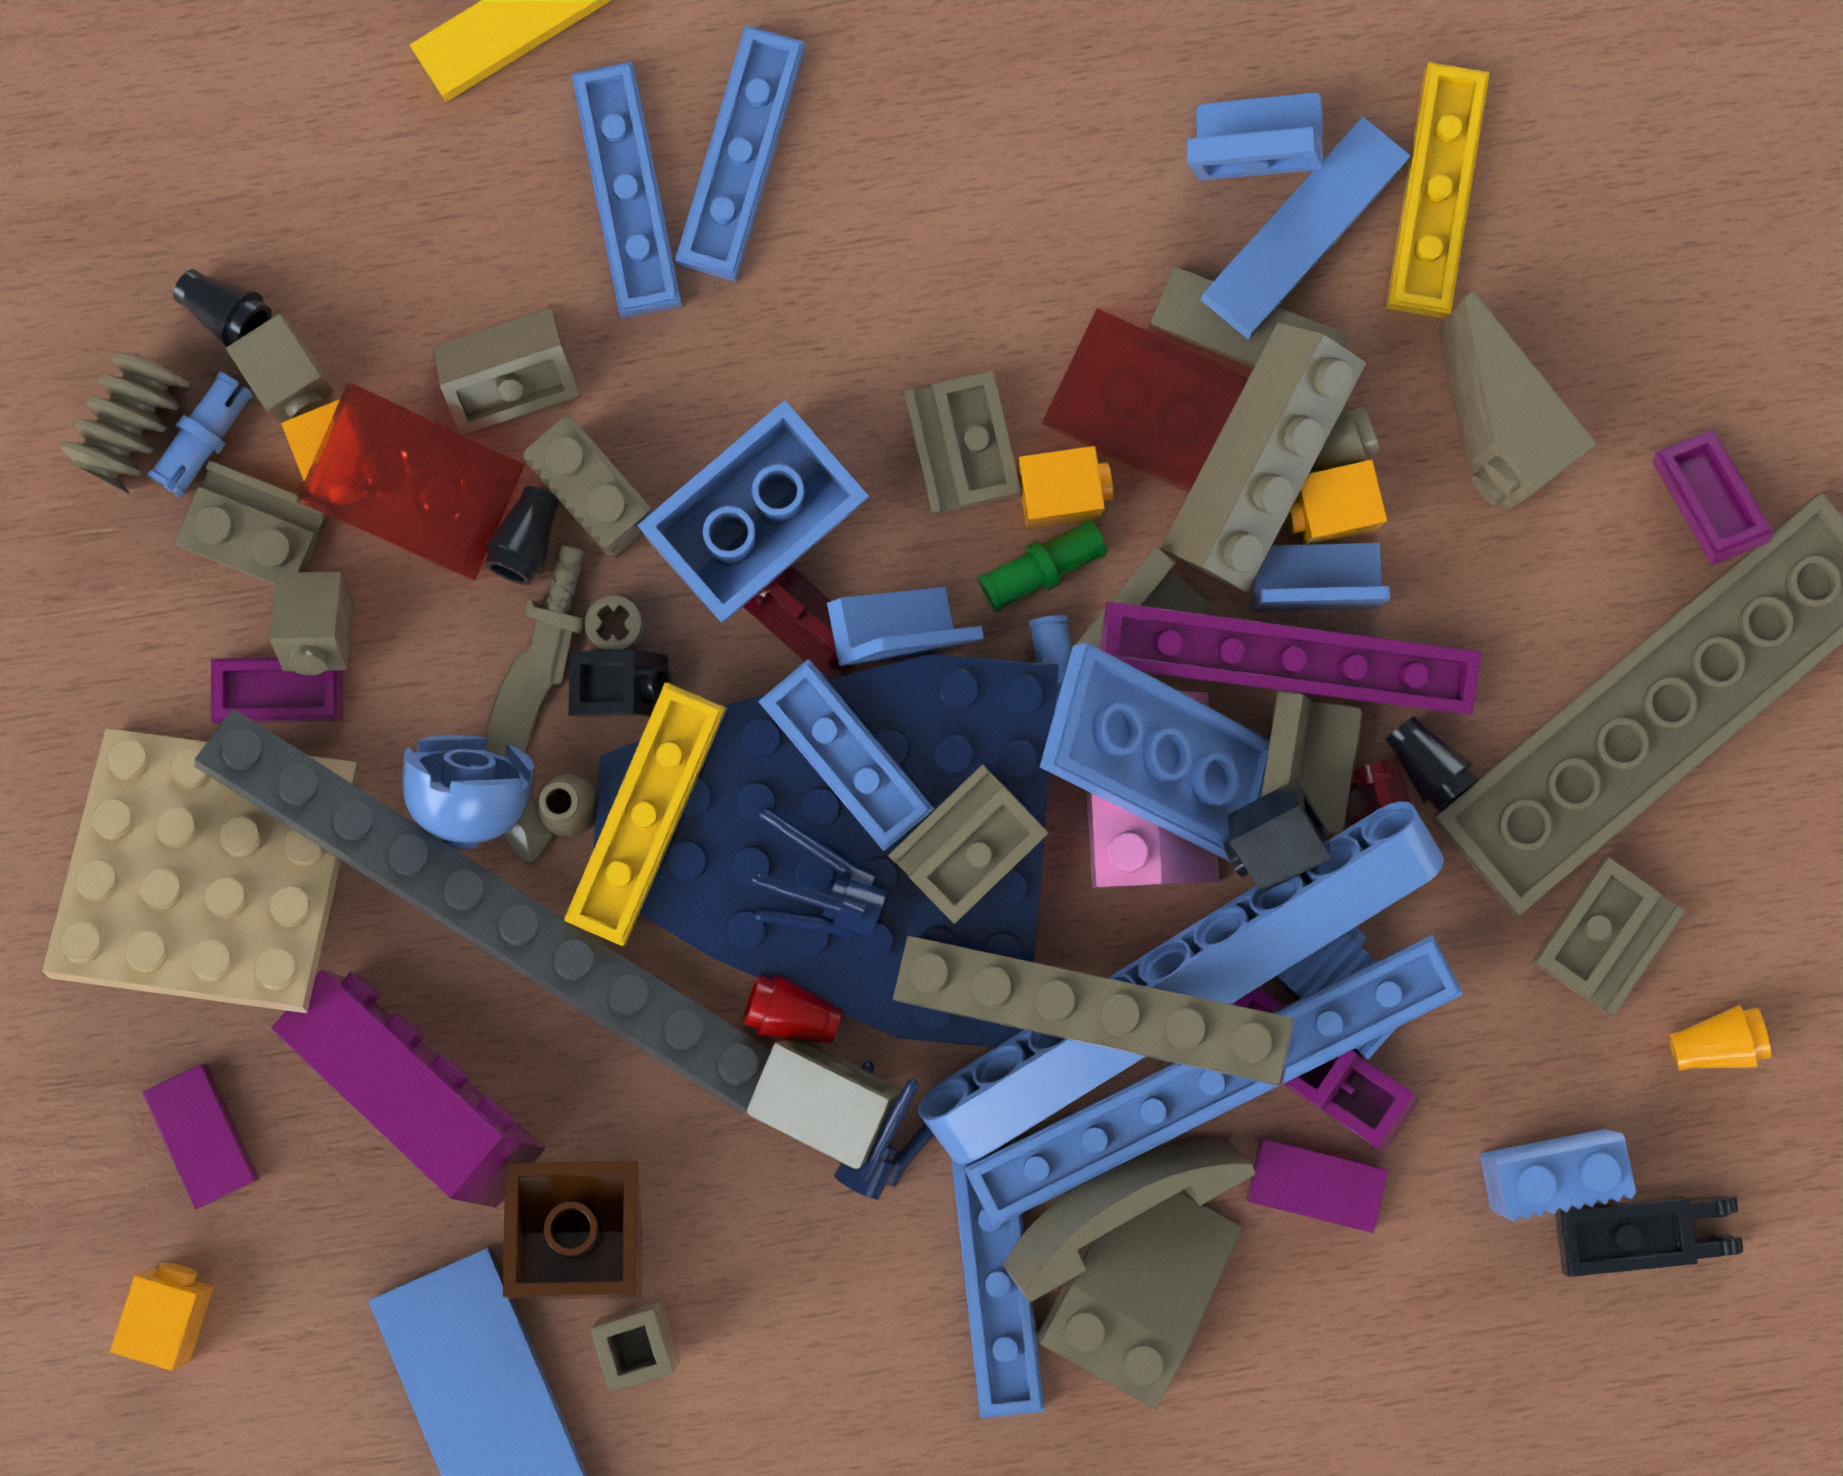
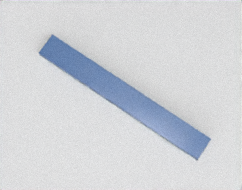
[964,934,1463,1227]

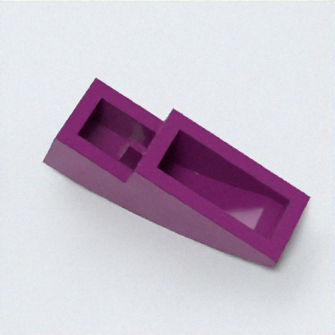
[1234,988,1419,1154]

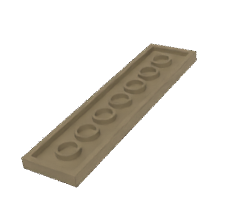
[1432,493,1843,916]

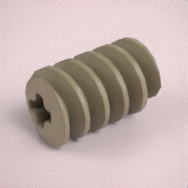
[59,352,191,494]

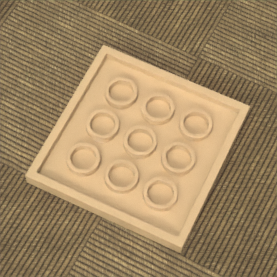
[42,728,361,1013]

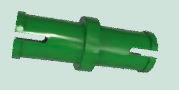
[977,518,1108,613]

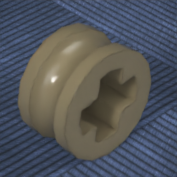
[584,595,645,651]

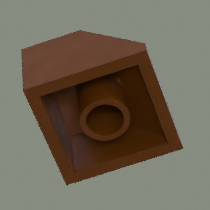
[503,1161,642,1300]

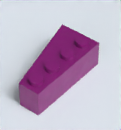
[270,969,546,1208]

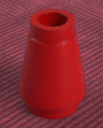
[743,973,842,1044]

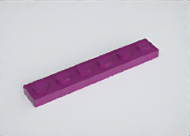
[1100,602,1482,715]

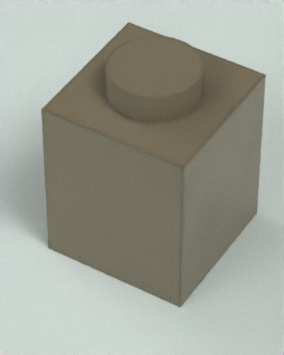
[226,313,334,423]
[269,571,354,675]
[590,1298,680,1393]

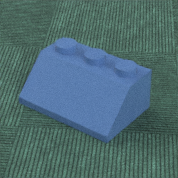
[637,400,869,624]

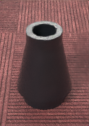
[173,269,272,347]
[484,486,560,585]
[1386,716,1479,812]

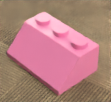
[1086,691,1220,889]

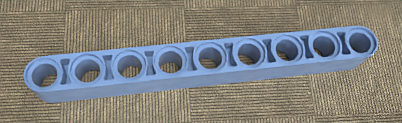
[918,801,1444,1164]

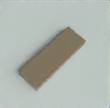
[1149,265,1349,369]

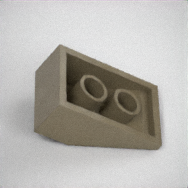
[1438,291,1597,513]
[1036,1192,1243,1410]

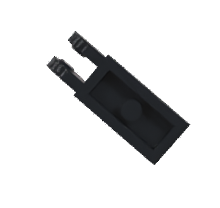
[1555,1196,1743,1277]

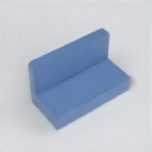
[1187,93,1324,181]
[1252,543,1390,612]
[827,587,984,666]

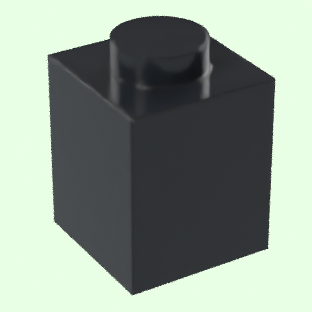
[1224,779,1332,893]

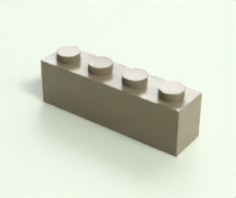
[1160,322,1367,592]

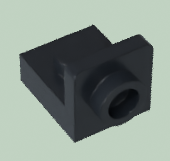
[568,649,672,717]

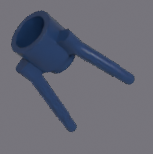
[751,808,887,941]
[834,1061,934,1200]

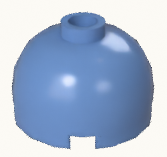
[402,734,535,850]

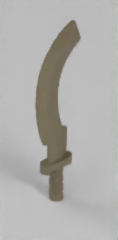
[484,545,585,865]

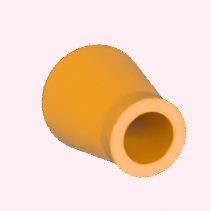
[1668,1005,1771,1071]

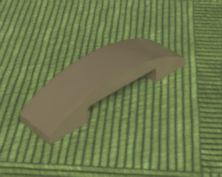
[1003,1138,1256,1303]

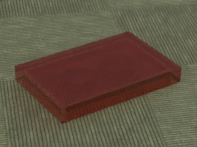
[1042,308,1248,493]
[296,383,524,580]

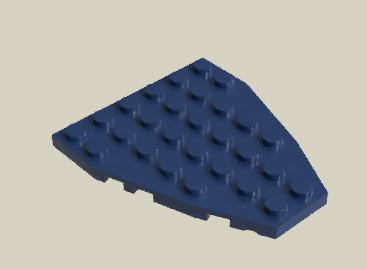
[593,654,1059,1047]

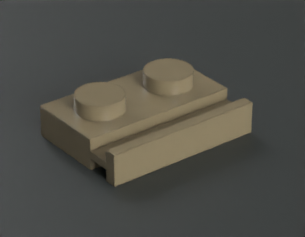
[904,370,1022,516]
[174,460,331,585]
[888,764,1049,924]
[1531,857,1686,1016]

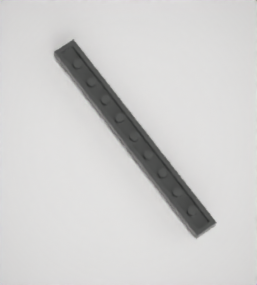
[195,708,771,1114]

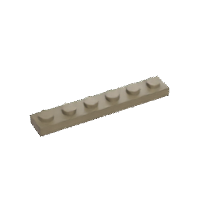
[893,936,1296,1087]

